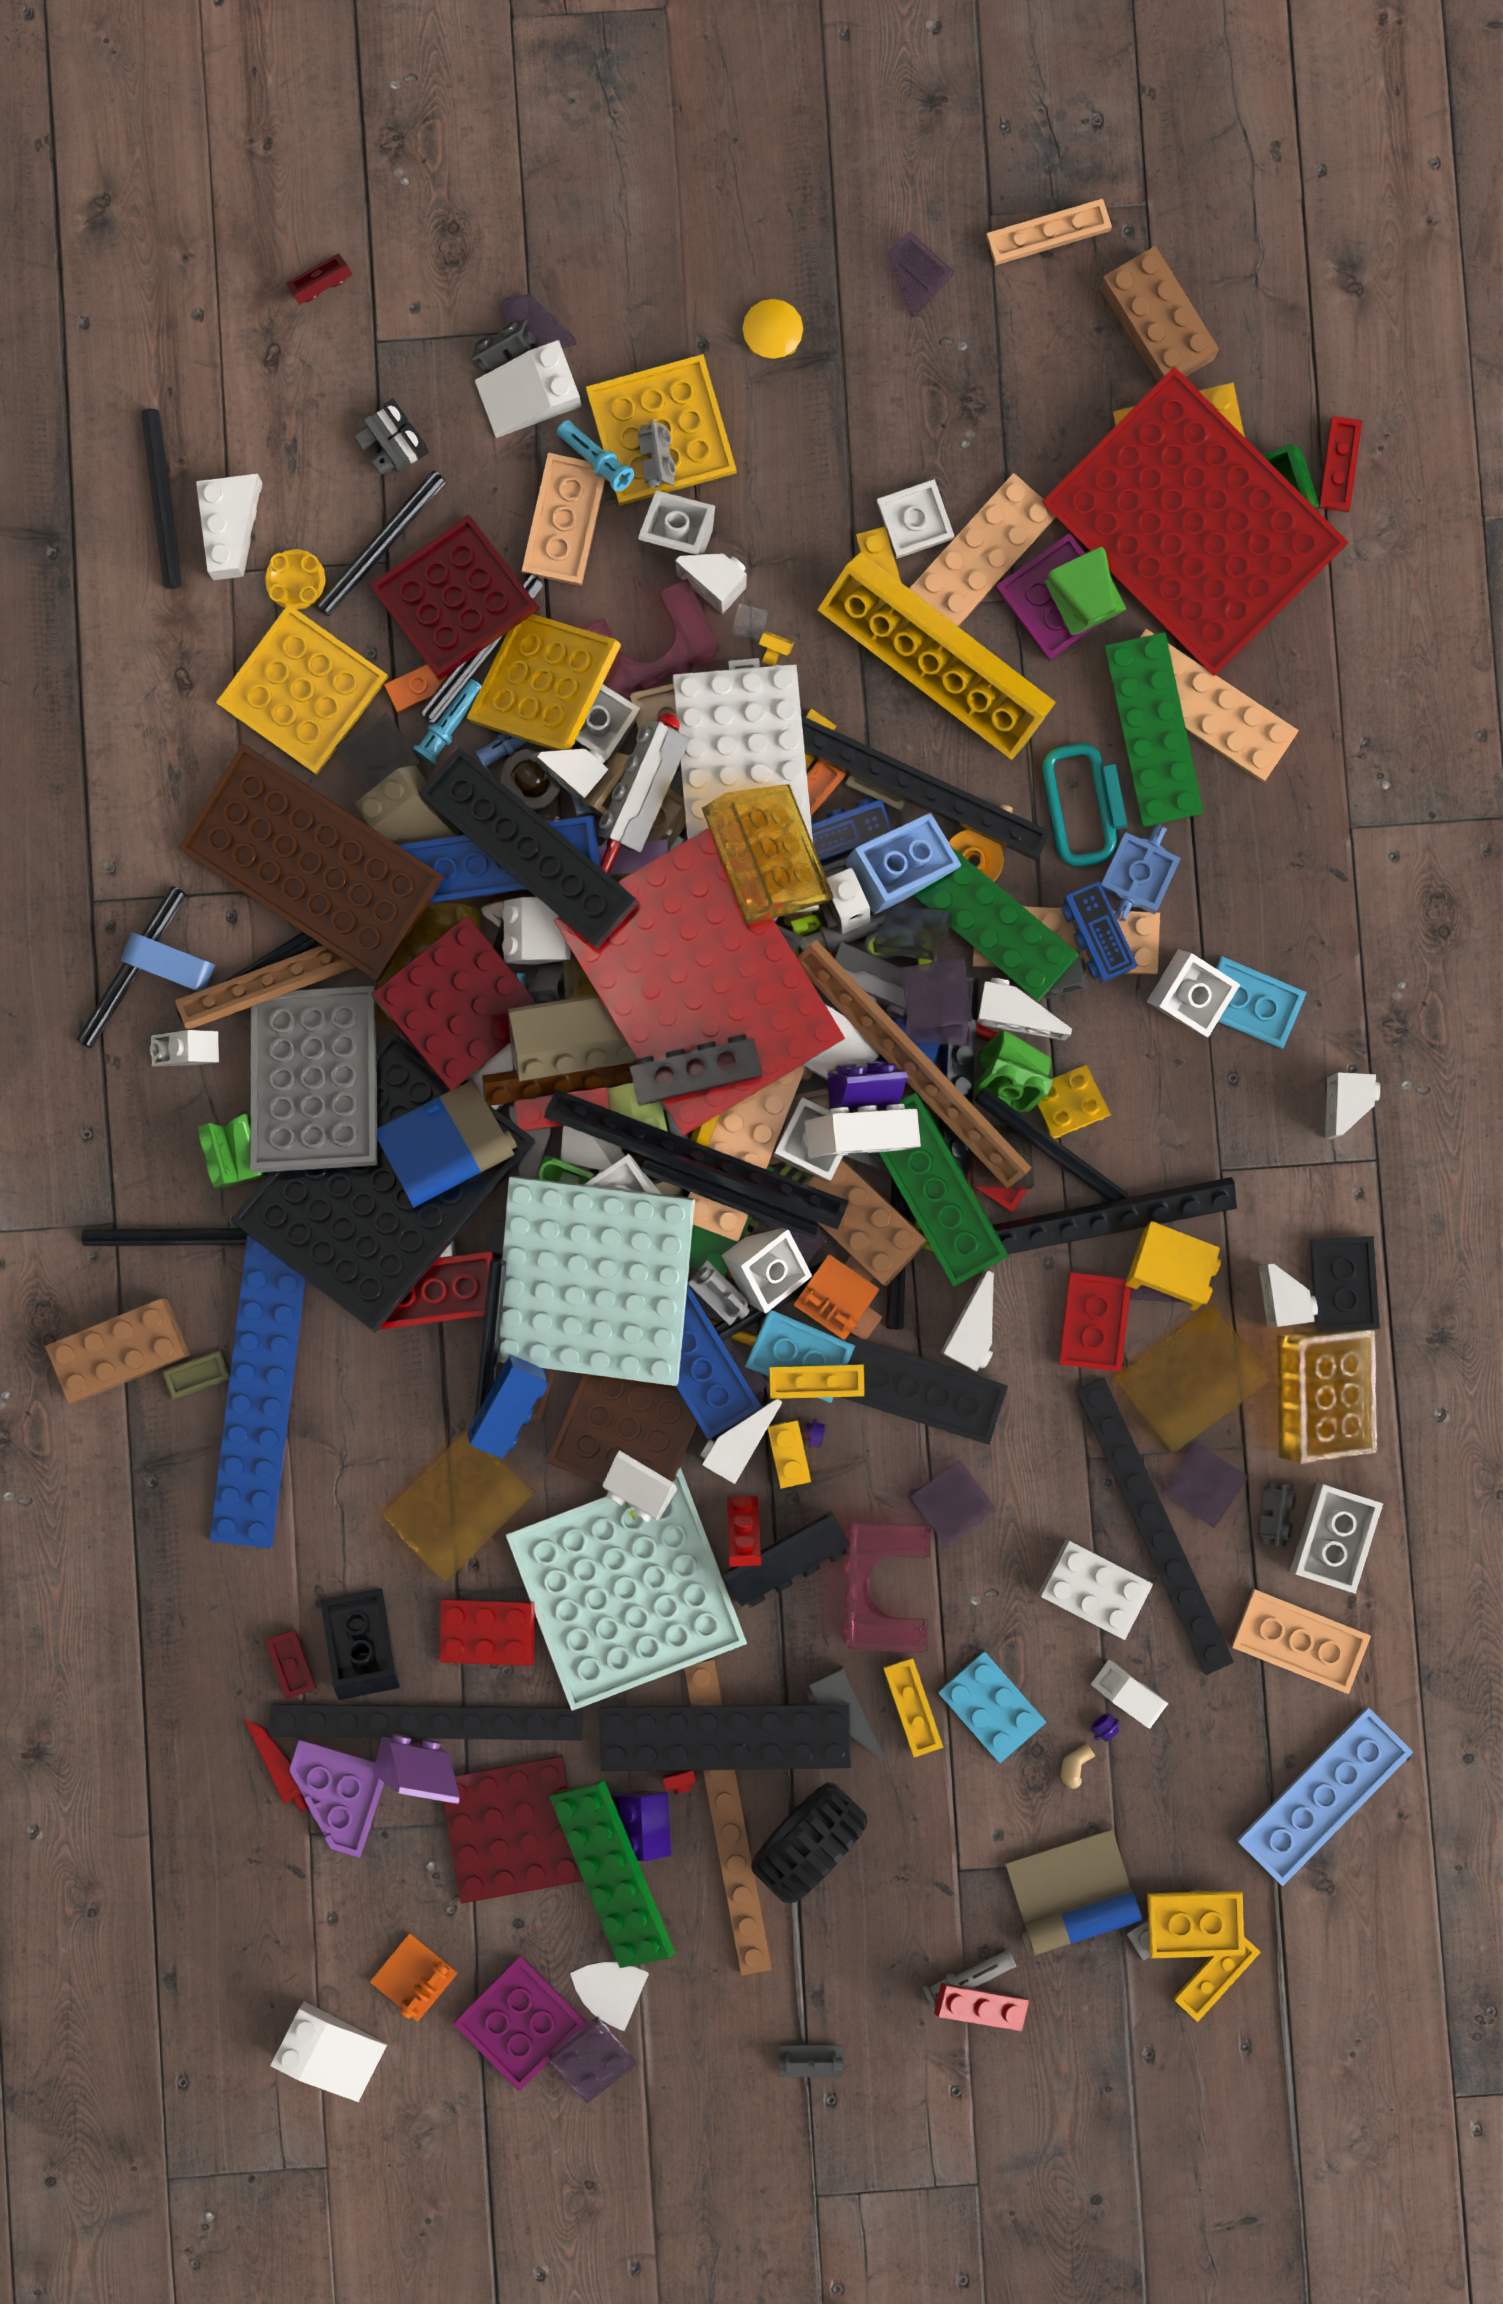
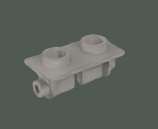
[638,420,676,488]
[687,1260,750,1326]

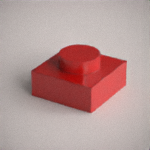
[663,1770,697,1794]

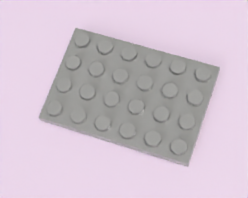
[250,986,377,1173]

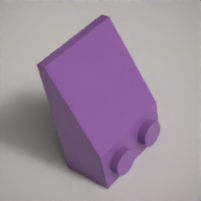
[373,1733,460,1804]

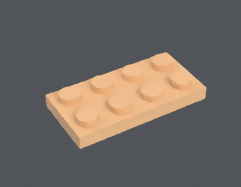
[522,453,606,586]
[1230,1589,1371,1694]

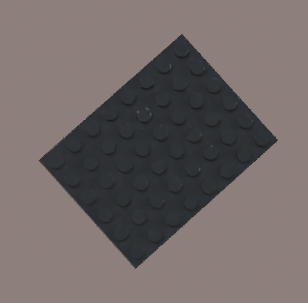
[230,1033,536,1333]

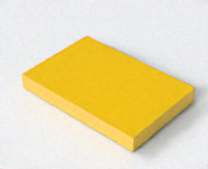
[1147,1890,1245,1958]

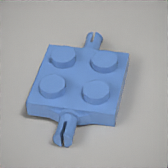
[1101,824,1181,922]

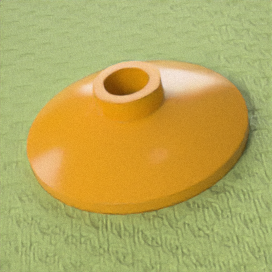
[948,830,1004,882]

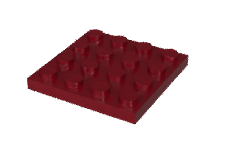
[369,515,539,680]
[370,916,536,1092]
[443,1755,584,1904]

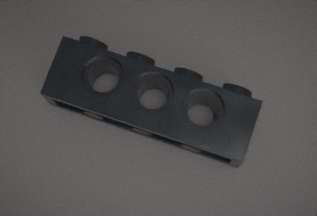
[630,1034,763,1106]

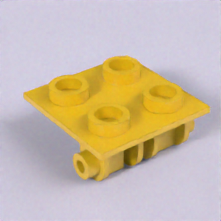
[1037,1065,1111,1138]

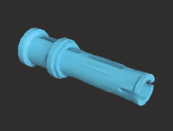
[557,420,634,491]
[412,678,481,766]

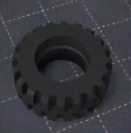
[751,1782,868,1904]

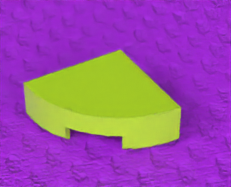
[791,915,823,936]

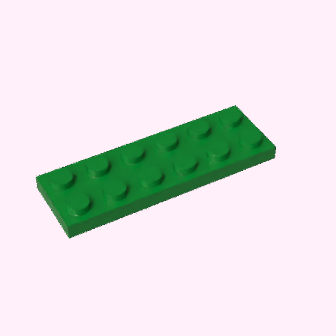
[1104,632,1204,827]
[914,844,1079,1001]
[879,1092,1009,1287]
[549,1780,675,1968]

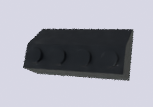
[723,1511,851,1608]

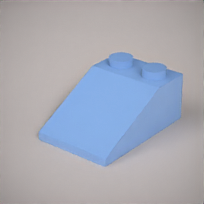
[844,813,961,915]

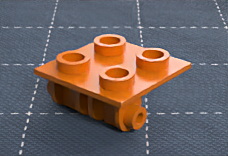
[794,1254,880,1341]
[370,1933,458,2022]

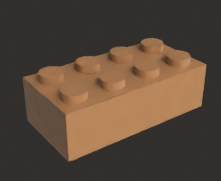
[1099,245,1219,383]
[807,1158,928,1285]
[45,1298,191,1404]

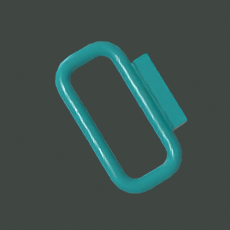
[1042,743,1128,867]

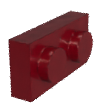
[286,253,352,305]
[265,1629,317,1700]

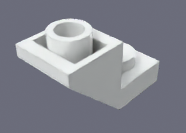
[1091,1660,1168,1729]

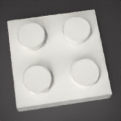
[876,479,955,559]

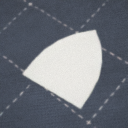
[570,1962,649,2031]

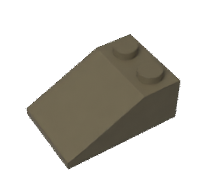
[355,765,461,845]

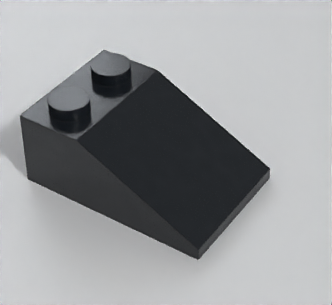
[321,1588,400,1700]

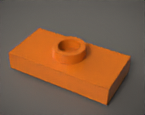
[384,665,448,714]
[807,760,846,817]

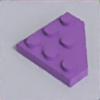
[289,1738,384,1858]

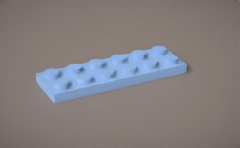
[1236,1706,1413,1886]

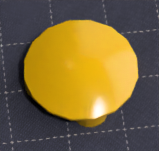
[742,299,803,359]
[265,549,326,610]

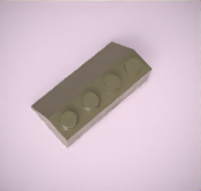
[508,994,636,1081]

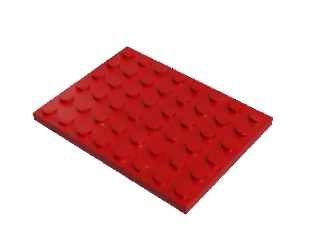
[1042,366,1349,676]
[554,824,845,1136]

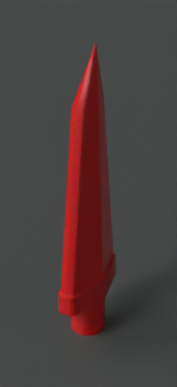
[244,1719,309,1812]

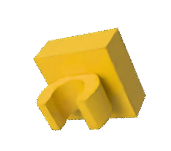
[759,631,794,666]

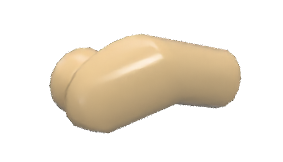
[1060,1743,1095,1789]

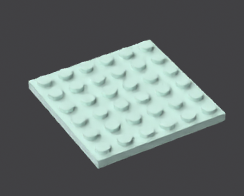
[497,1176,695,1386]
[506,1468,747,1711]

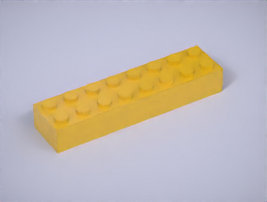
[818,552,1056,760]

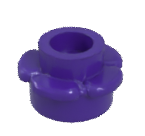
[802,1419,826,1449]
[1090,1713,1119,1742]

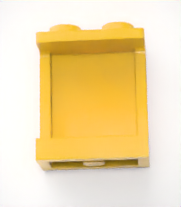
[1125,1221,1221,1311]

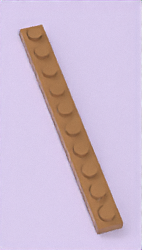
[797,940,1032,1189]
[684,1659,772,1976]

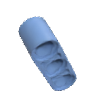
[120,932,216,991]

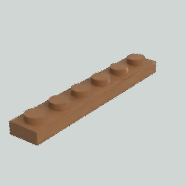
[175,945,356,1030]

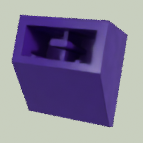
[827,1061,907,1111]
[610,1791,671,1861]

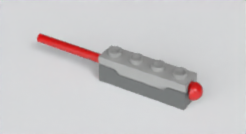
[598,713,690,875]
[829,942,998,1041]

